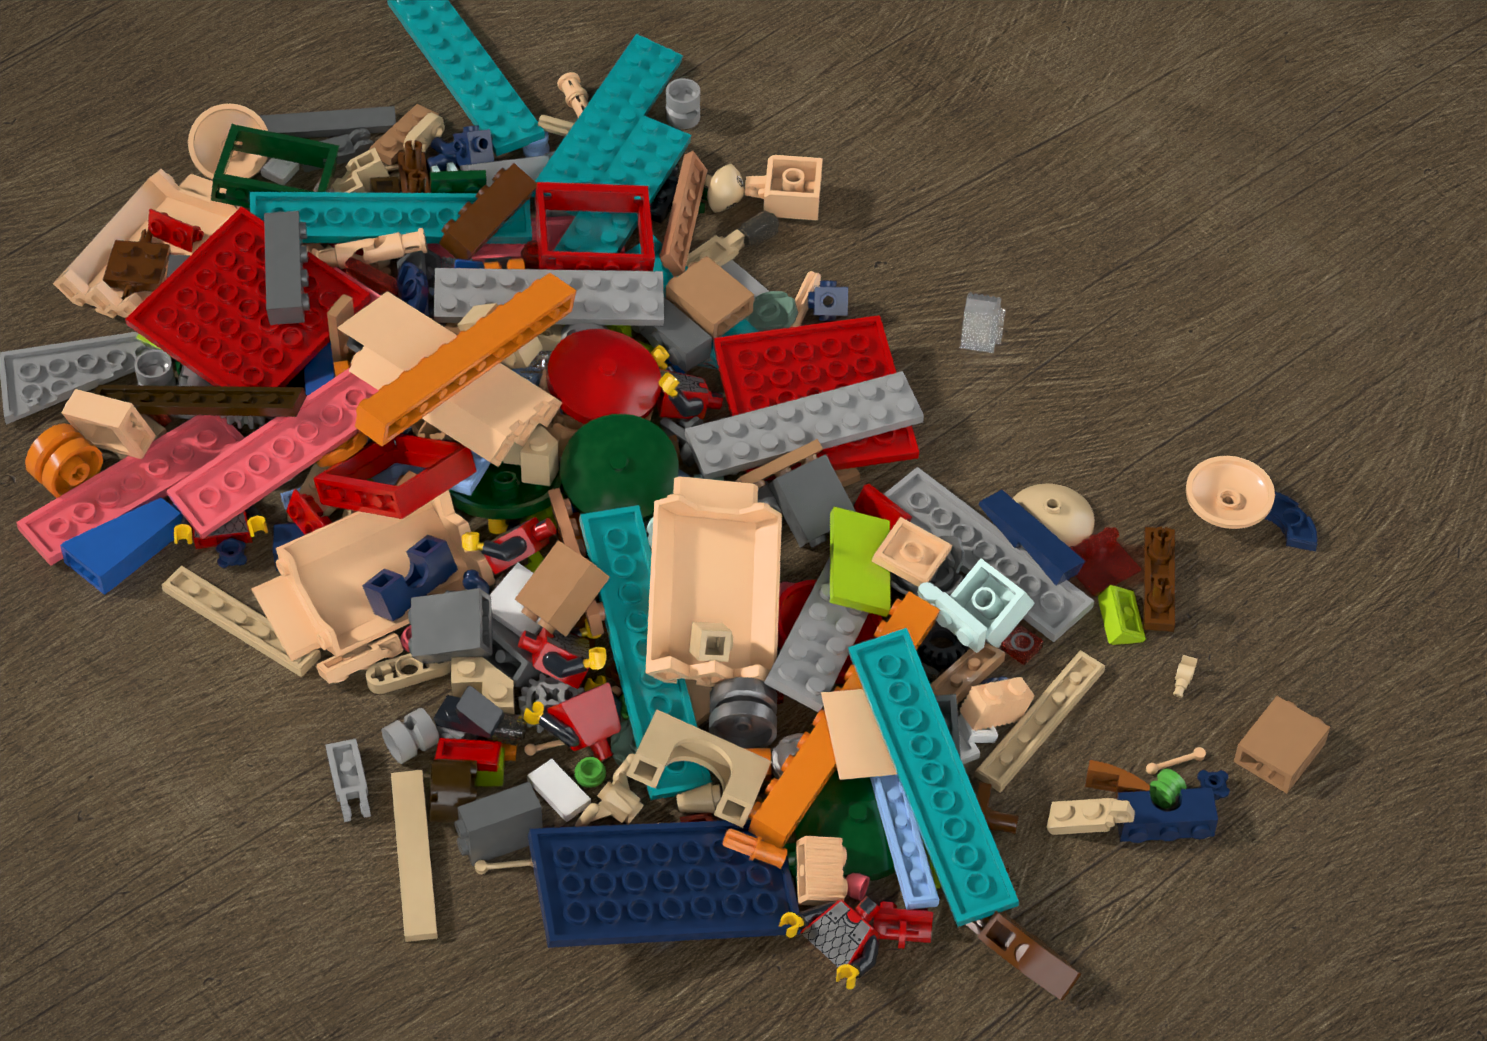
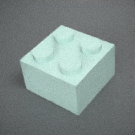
[950,559,1035,648]

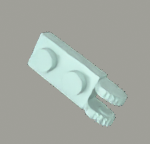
[917,582,987,653]

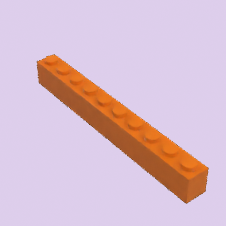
[355,273,577,446]
[748,591,940,848]

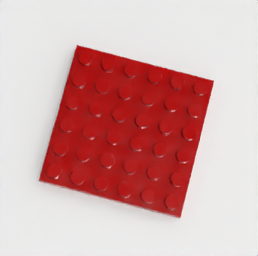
[125,206,371,387]
[713,315,919,481]

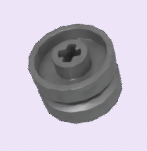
[709,677,777,748]

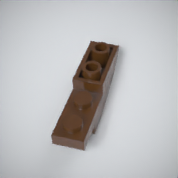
[966,911,1081,1000]

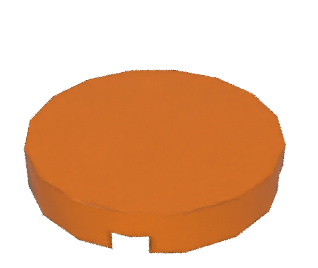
[315,431,368,467]

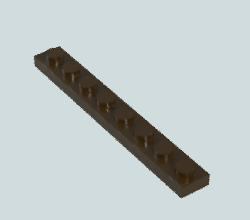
[94,385,307,417]

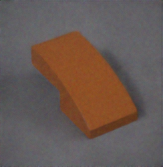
[1085,760,1150,799]

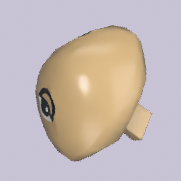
[704,164,745,213]

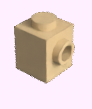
[689,622,733,662]

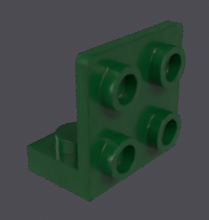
[430,170,487,193]

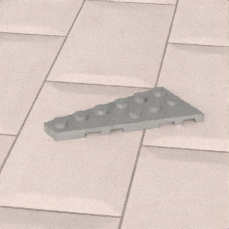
[0,332,153,425]

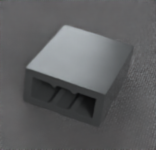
[768,454,856,548]
[408,588,492,664]
[455,782,543,866]

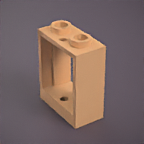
[61,389,156,459]

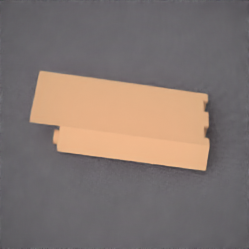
[53,169,240,318]
[337,291,562,467]
[646,476,782,687]
[251,490,495,662]

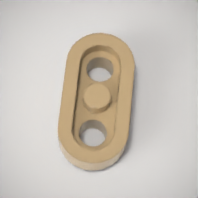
[403,112,445,152]

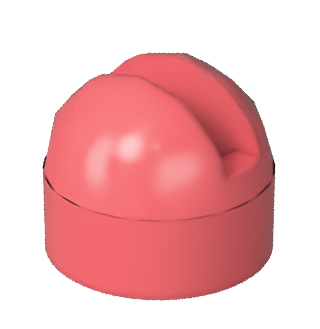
[845,873,870,901]

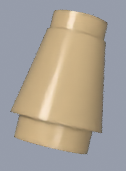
[677,782,722,813]

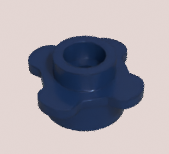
[216,538,247,568]
[1197,770,1230,800]

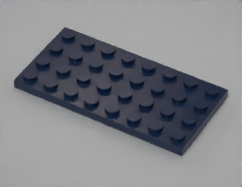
[528,819,802,948]

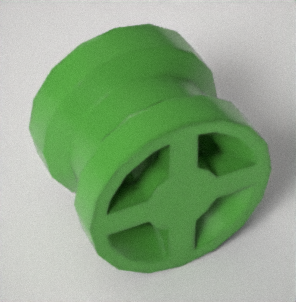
[1149,768,1186,809]

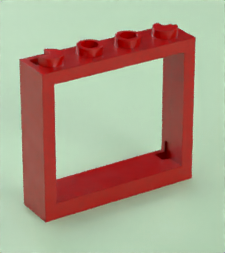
[535,182,655,271]
[313,434,477,519]

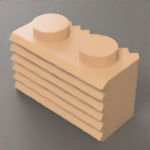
[959,677,1035,731]
[796,836,848,906]

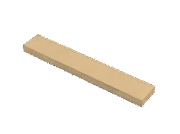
[162,565,321,677]
[975,650,1105,793]
[391,770,438,942]

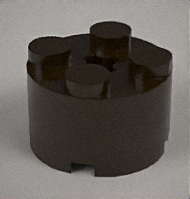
[429,759,477,823]

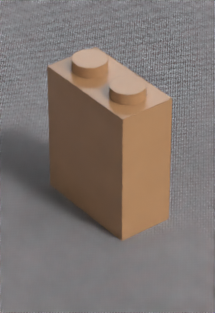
[666,256,754,342]
[515,540,610,636]
[1234,696,1330,794]

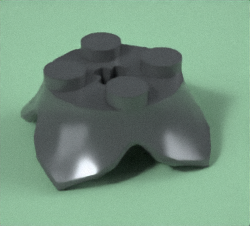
[890,536,964,597]

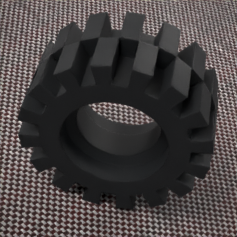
[917,621,969,672]

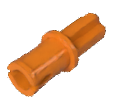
[723,829,788,869]

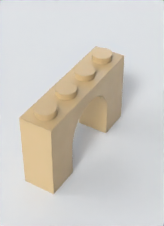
[626,710,772,828]

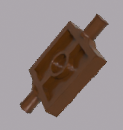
[103,229,171,300]

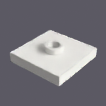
[490,563,543,637]

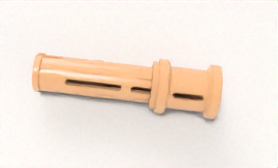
[557,72,589,118]

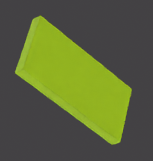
[830,507,891,617]

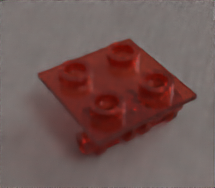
[1070,527,1142,597]

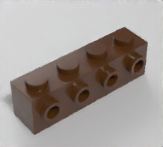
[439,163,537,260]

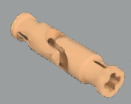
[312,228,428,269]

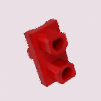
[873,901,933,949]

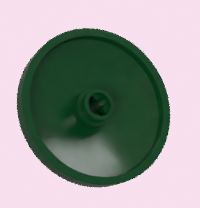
[560,414,679,522]
[449,461,563,520]
[794,770,896,882]

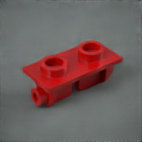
[148,209,204,252]
[286,489,333,535]

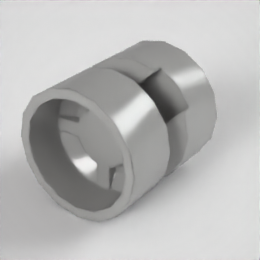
[666,78,700,129]
[134,349,176,386]
[381,708,440,764]

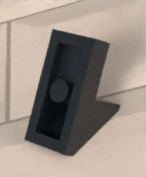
[434,686,505,738]

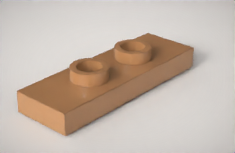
[327,294,356,362]

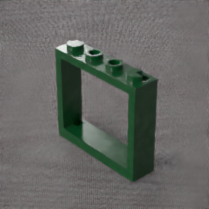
[211,124,339,208]

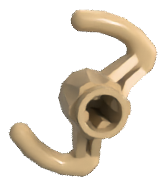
[575,753,644,827]

